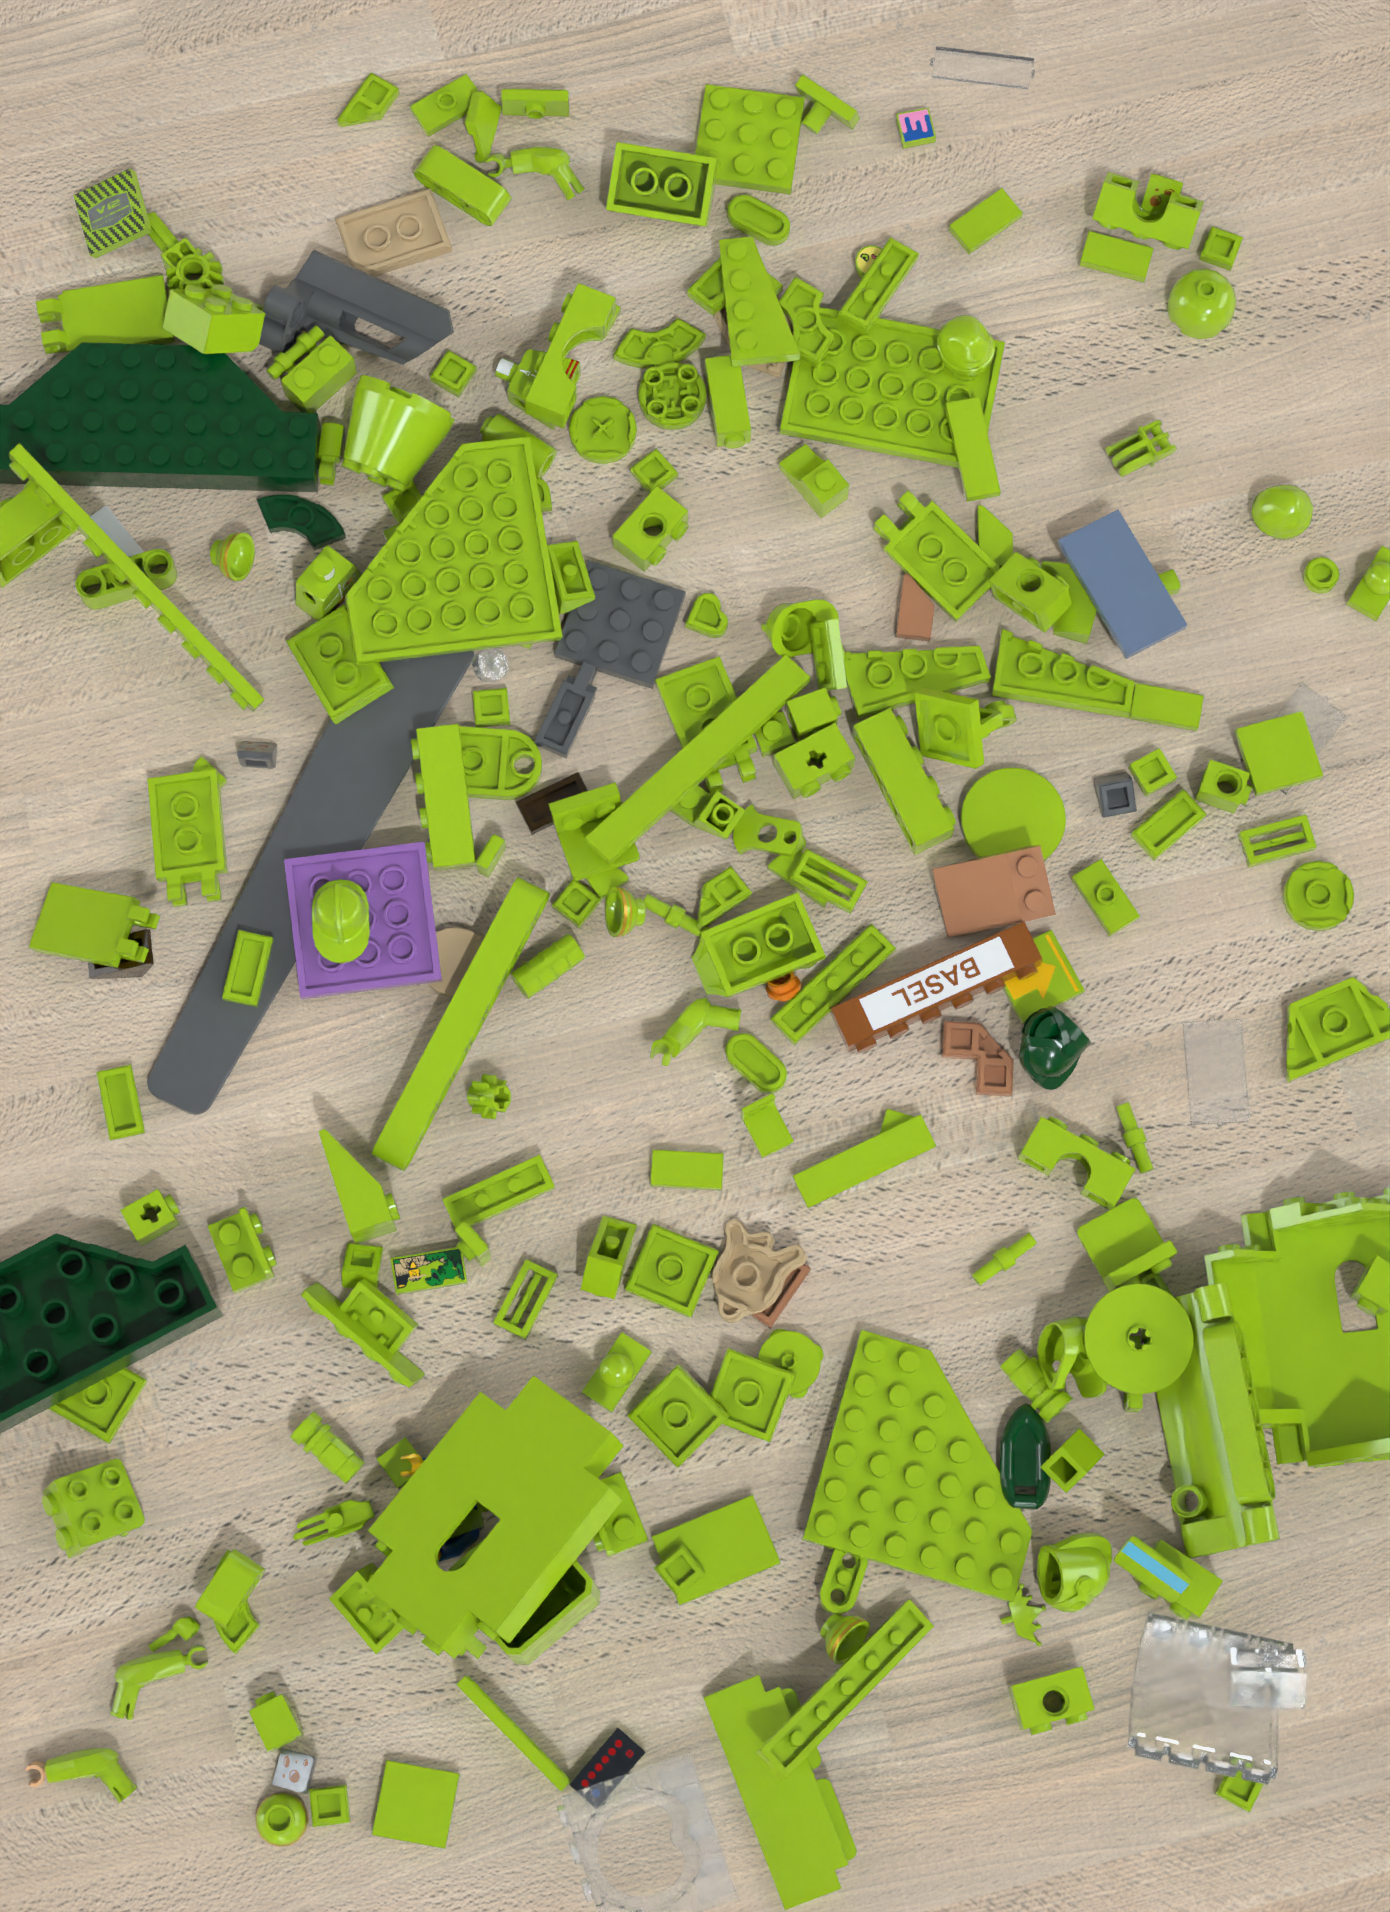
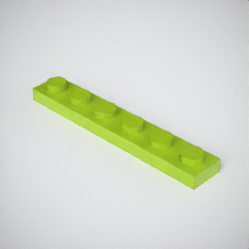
[756,1599,934,1780]

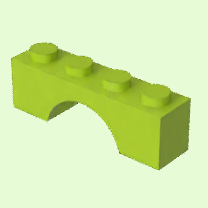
[522,283,616,429]

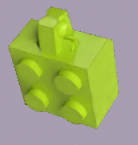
[163,284,265,354]

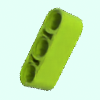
[413,145,512,226]
[75,549,177,610]

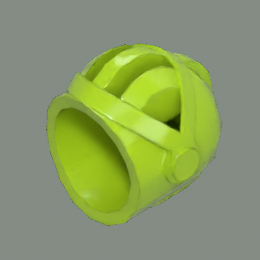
[1037,1532,1112,1613]

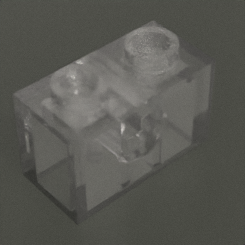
[1228,1648,1308,1710]

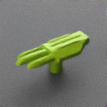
[293,1500,375,1546]

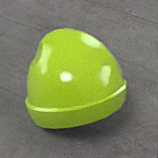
[937,315,995,376]
[1252,485,1313,540]

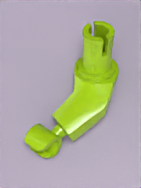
[485,147,585,201]
[650,998,742,1066]
[110,1645,208,1720]

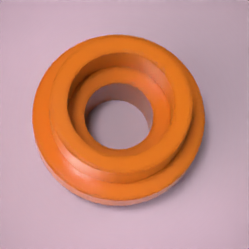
[766,972,801,1001]

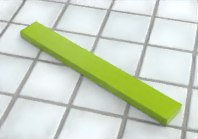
[585,654,810,865]

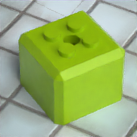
[448,1538,600,1665]

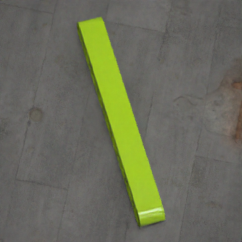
[372,877,550,1171]

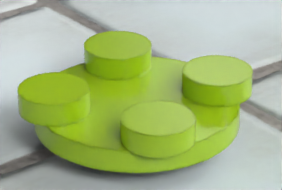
[758,1328,824,1399]

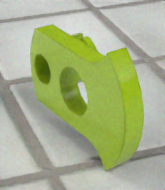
[733,804,806,857]

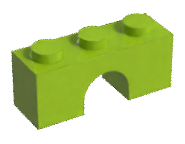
[1092,172,1204,250]
[1018,1116,1136,1210]

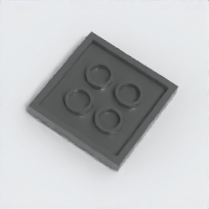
[554,560,686,689]

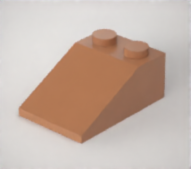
[932,845,1056,937]

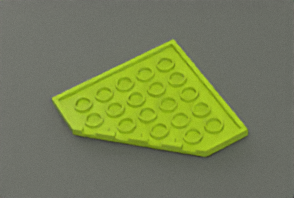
[345,437,563,665]
[802,1330,1033,1602]

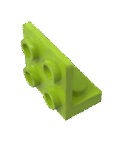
[549,782,640,881]

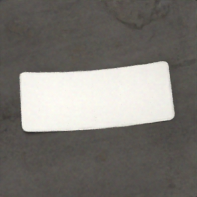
[91,506,144,557]

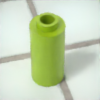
[480,413,557,479]

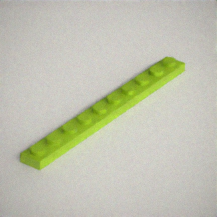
[9,443,265,712]

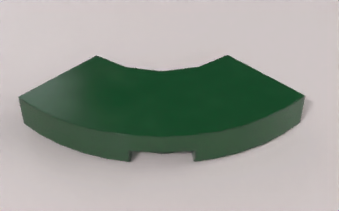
[256,494,346,551]

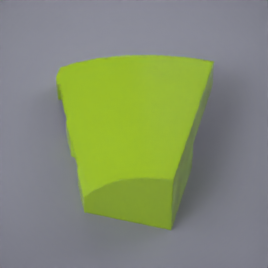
[1041,561,1097,644]

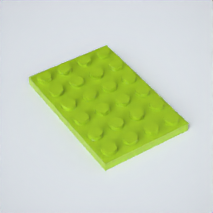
[780,307,1005,468]

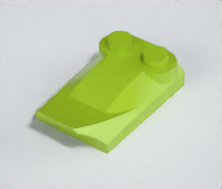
[691,892,826,998]

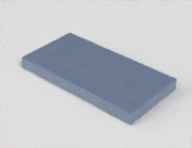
[1057,509,1187,659]

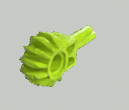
[147,212,224,290]

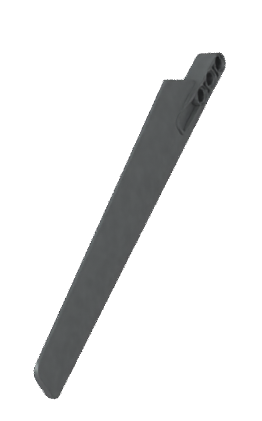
[147,651,475,1115]

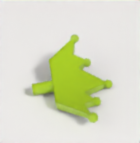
[1000,1583,1046,1647]

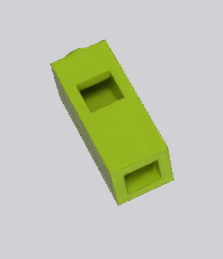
[705,355,751,449]

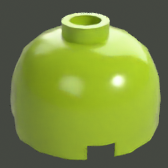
[1167,269,1236,339]

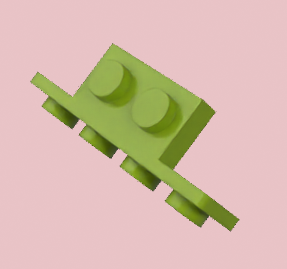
[301,1278,425,1388]

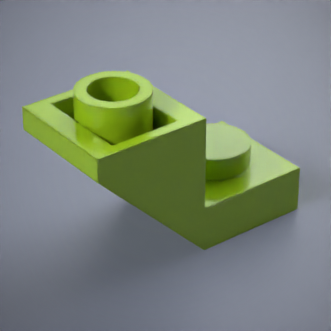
[670,785,746,840]

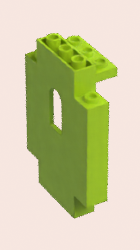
[365,1375,624,1659]

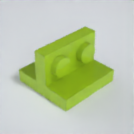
[914,688,1003,769]

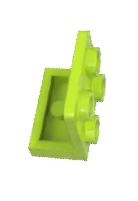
[1077,1198,1178,1292]
[42,1459,145,1559]

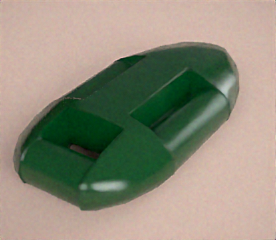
[1000,1403,1051,1510]

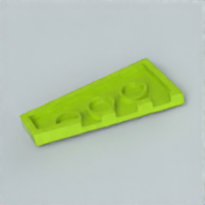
[719,237,800,367]
[992,629,1135,718]
[844,646,991,719]

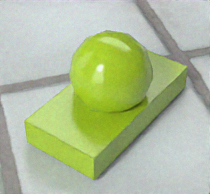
[1346,546,1390,621]
[582,1332,652,1413]

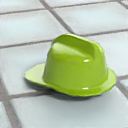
[761,599,840,658]
[312,879,370,964]

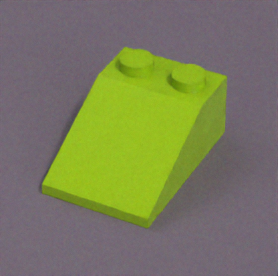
[318,1129,401,1244]

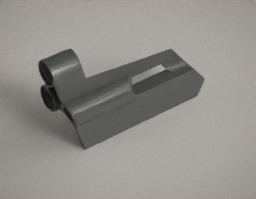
[259,250,454,365]

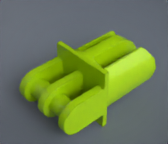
[1105,420,1177,478]

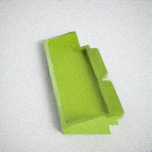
[703,1675,857,1910]

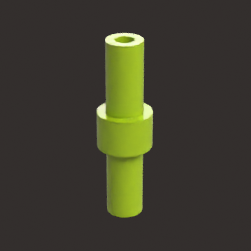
[644,894,709,938]
[1116,1102,1154,1174]
[971,1232,1037,1286]

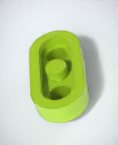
[819,1549,868,1614]

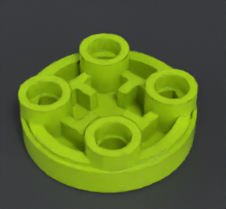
[638,362,706,430]

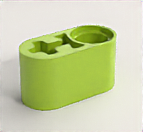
[195,1549,266,1628]

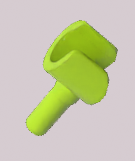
[148,1616,201,1652]

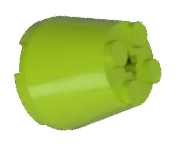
[341,375,455,493]

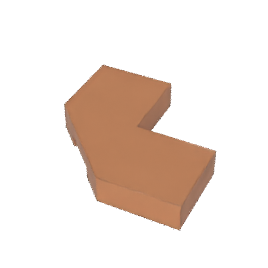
[942,1021,1014,1097]

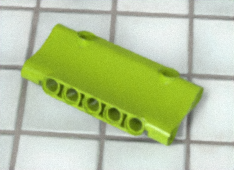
[1141,1283,1280,1558]

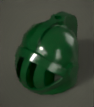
[1019,1006,1091,1090]

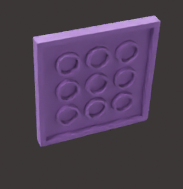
[284,842,442,1000]

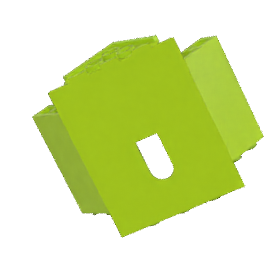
[1204,1187,1390,1468]

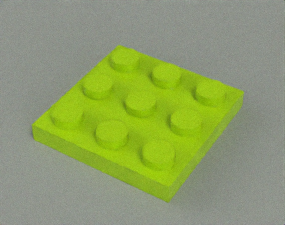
[695,84,805,195]

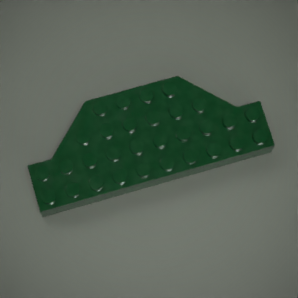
[0,342,321,492]
[0,1233,224,1434]

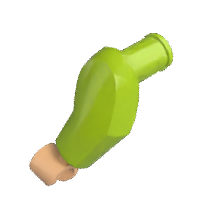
[25,1748,138,1803]

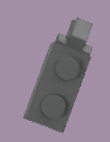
[535,662,597,759]

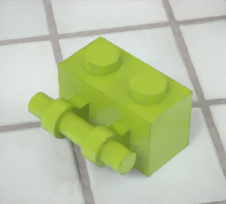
[266,325,357,413]

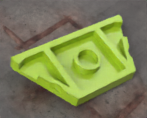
[1286,977,1390,1083]

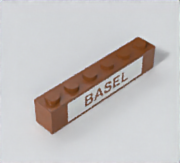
[831,921,1042,1053]

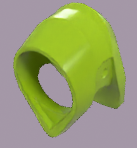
[1037,1316,1107,1398]

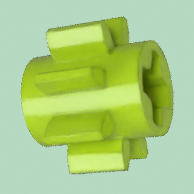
[467,1074,511,1120]

